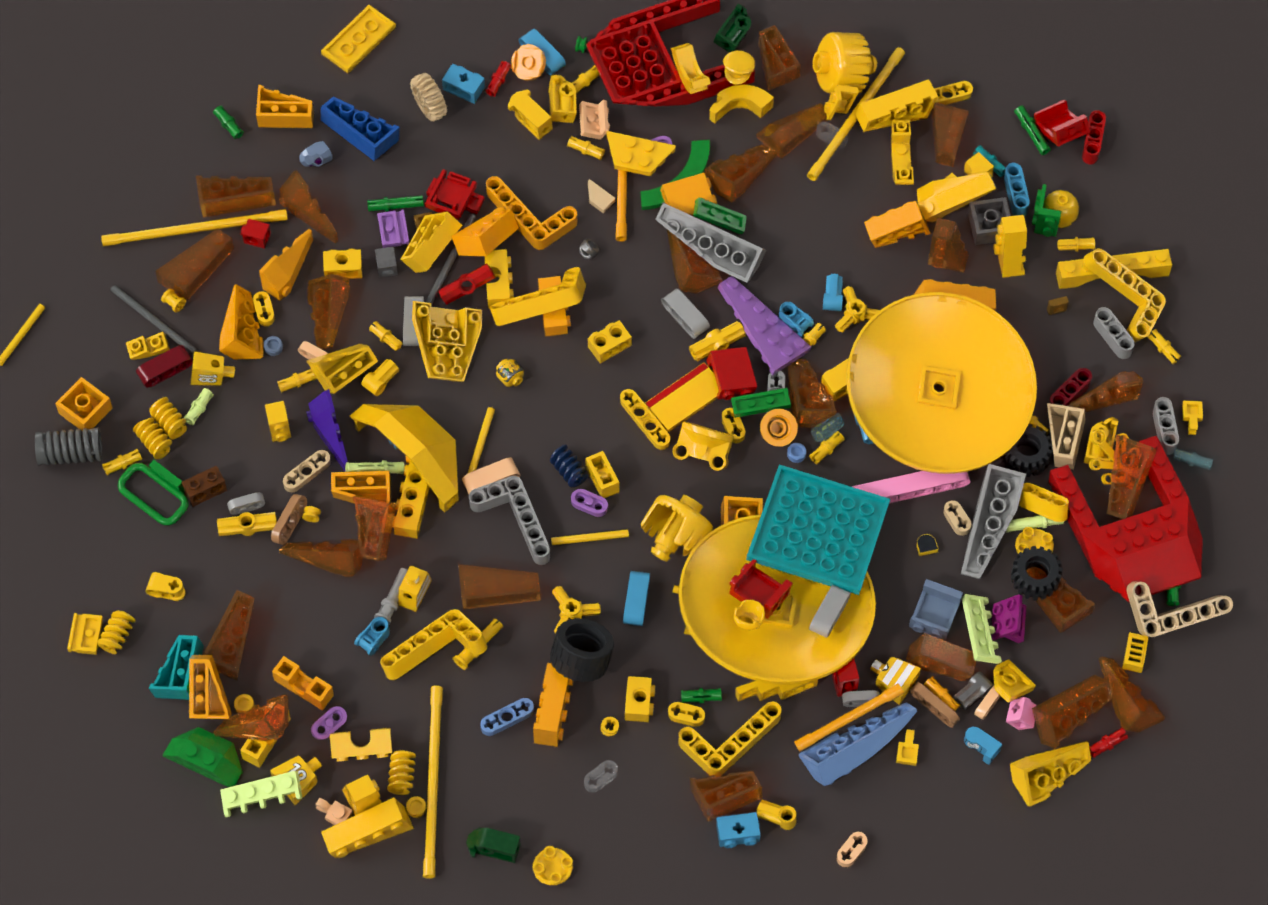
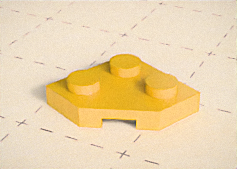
[993,659,1036,703]

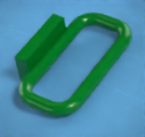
[117,460,189,526]

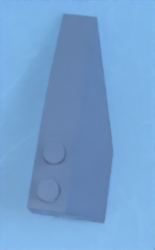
[798,703,917,786]

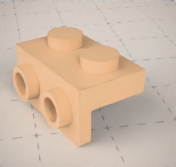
[579,100,610,140]

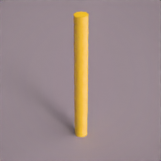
[0,304,45,366]
[467,407,495,474]
[551,529,629,545]

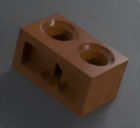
[182,465,227,507]

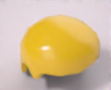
[734,600,765,631]

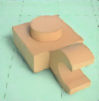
[316,798,353,825]

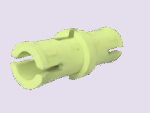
[184,388,214,425]

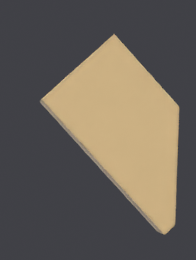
[588,179,616,214]

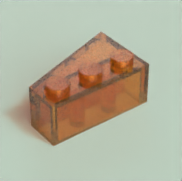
[758,25,801,91]
[932,102,969,167]
[928,218,969,273]
[906,633,977,681]
[690,771,762,821]

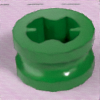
[575,36,588,53]

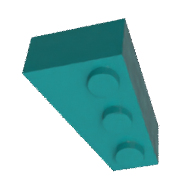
[149,635,204,700]

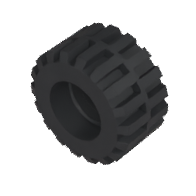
[1002,424,1052,477]
[1011,546,1063,601]

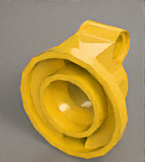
[672,421,734,471]

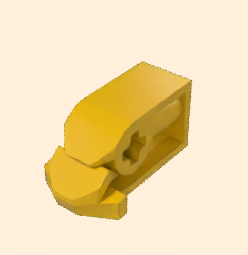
[548,75,577,123]
[508,90,553,140]
[1084,417,1118,466]

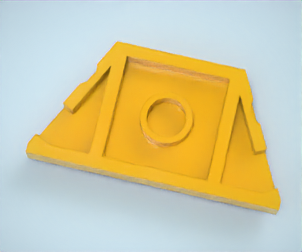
[606,131,676,176]

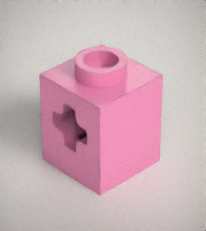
[1006,697,1039,730]

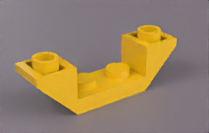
[891,120,914,185]

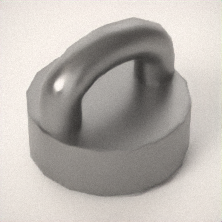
[579,239,599,260]

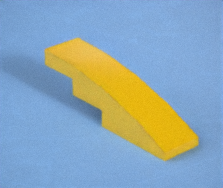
[735,679,818,702]

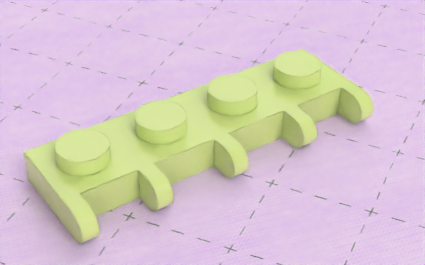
[962,594,1002,664]
[220,771,302,818]

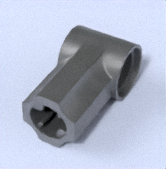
[954,672,994,710]

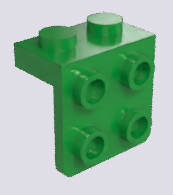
[1032,184,1061,237]

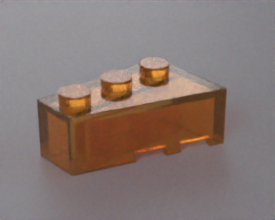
[353,495,396,561]

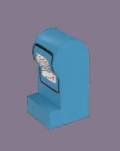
[964,727,1002,765]

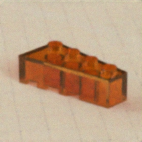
[196,175,276,218]

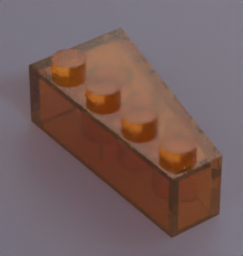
[155,228,234,301]
[1107,434,1157,519]
[458,564,541,609]
[1026,567,1095,633]
[203,590,255,681]
[1032,675,1113,749]

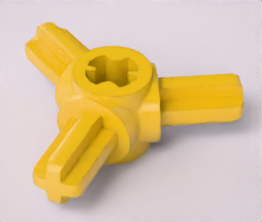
[835,286,880,333]
[552,586,601,634]

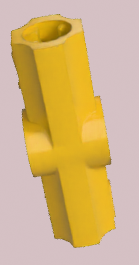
[689,321,746,362]
[217,512,277,536]

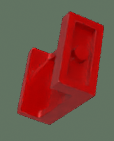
[1034,100,1090,147]
[706,347,757,400]
[729,559,793,619]

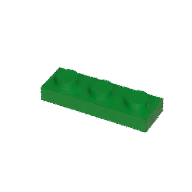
[693,197,747,235]
[731,388,791,418]

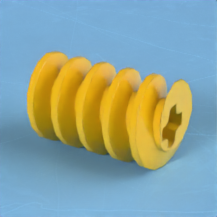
[149,397,187,439]
[132,417,172,459]
[97,610,136,655]
[387,750,416,795]

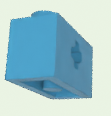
[442,64,485,104]
[716,812,760,848]

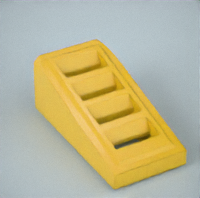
[1122,632,1149,673]

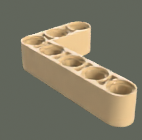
[1127,581,1233,637]

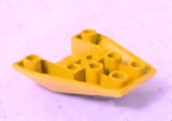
[412,301,482,382]

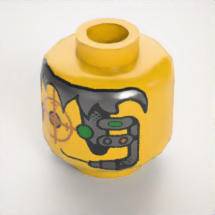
[496,359,524,387]

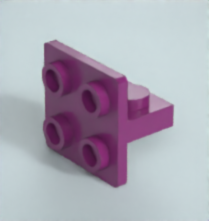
[991,594,1026,643]

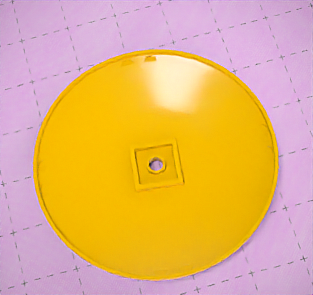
[846,292,1037,474]
[679,515,876,684]

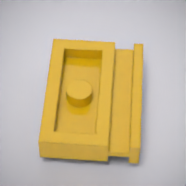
[67,613,103,655]

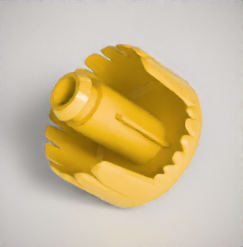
[813,32,877,94]
[641,495,713,562]

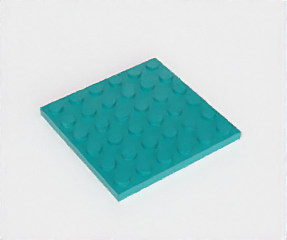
[746,464,890,595]

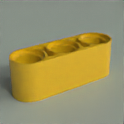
[1019,483,1069,522]

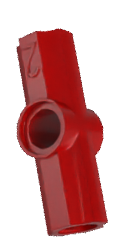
[438,263,495,305]

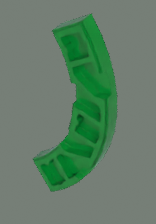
[640,140,710,210]

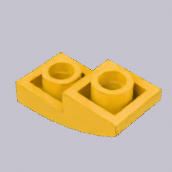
[126,332,170,360]

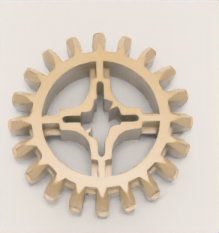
[410,73,447,121]

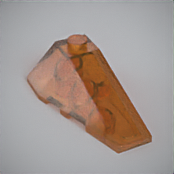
[705,144,777,202]

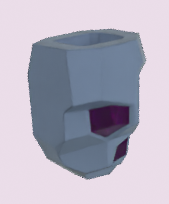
[299,141,333,167]

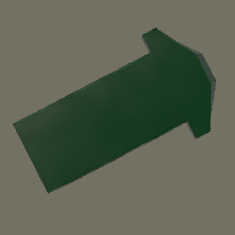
[713,4,751,53]
[466,827,521,863]

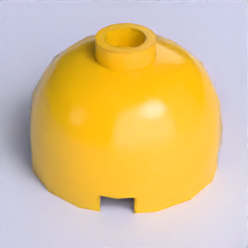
[1043,190,1079,228]

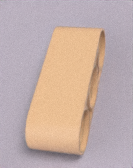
[462,458,520,494]

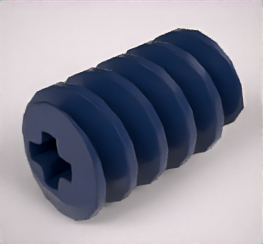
[550,444,589,488]

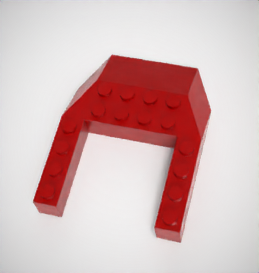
[586,0,755,106]
[1048,436,1203,602]

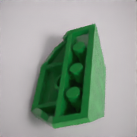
[163,727,243,787]

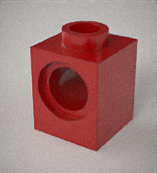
[241,218,271,249]

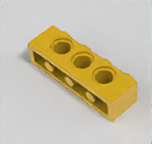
[391,460,430,539]

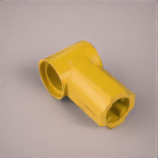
[361,359,399,396]
[757,800,797,830]

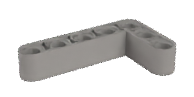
[469,476,550,565]

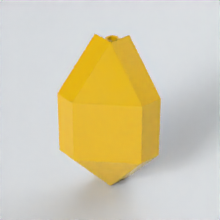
[350,404,459,513]

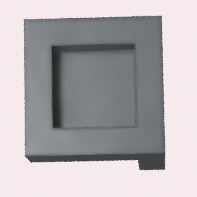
[375,247,398,278]

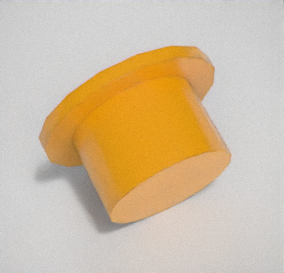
[760,409,798,447]

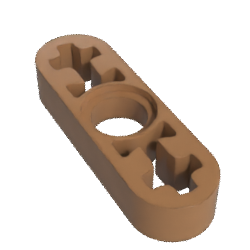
[271,494,307,545]
[910,682,960,728]

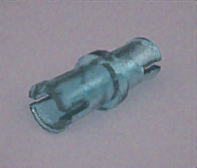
[1173,448,1214,470]

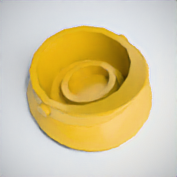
[723,50,755,84]

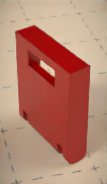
[425,169,477,220]

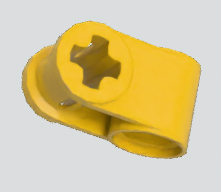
[145,572,186,601]

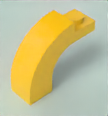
[671,43,711,94]
[710,85,774,124]

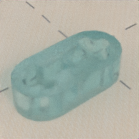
[811,413,844,442]

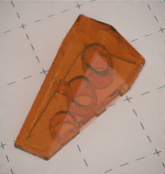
[756,103,828,159]
[279,170,338,243]
[667,229,723,294]
[307,274,350,350]
[787,359,836,428]
[1067,371,1144,412]
[279,539,366,577]
[1099,656,1165,732]
[213,694,289,741]

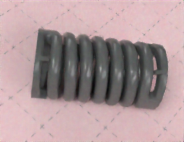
[35,427,103,466]

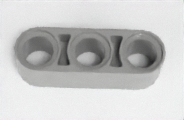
[661,289,710,339]
[403,296,424,346]
[1093,307,1134,359]
[1152,397,1179,455]
[809,585,851,638]

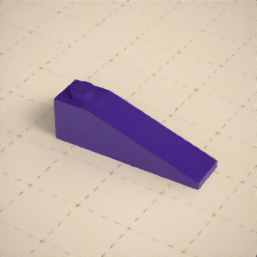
[306,389,348,472]

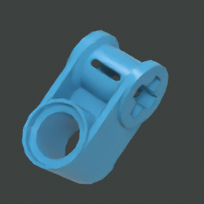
[779,302,814,337]
[354,617,390,656]

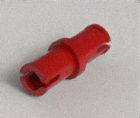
[485,61,511,97]
[1089,727,1128,758]

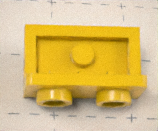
[824,85,858,120]

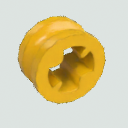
[302,506,321,523]
[600,717,619,737]

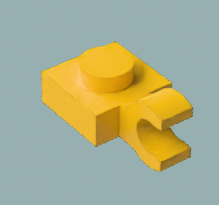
[1182,401,1203,435]
[896,729,919,766]

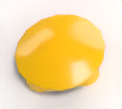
[1015,527,1054,554]
[533,846,573,885]

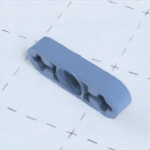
[480,698,534,736]

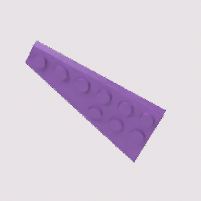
[718,276,811,376]

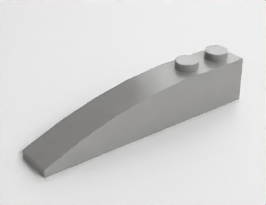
[655,203,766,283]
[961,464,1026,579]

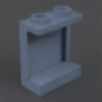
[909,579,963,640]

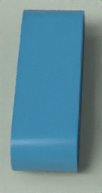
[519,29,566,75]
[1004,163,1030,216]
[623,571,650,626]

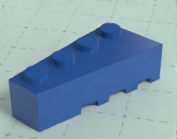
[320,97,400,161]

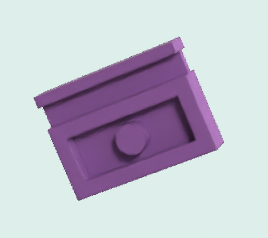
[377,209,409,248]

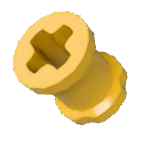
[161,288,186,313]

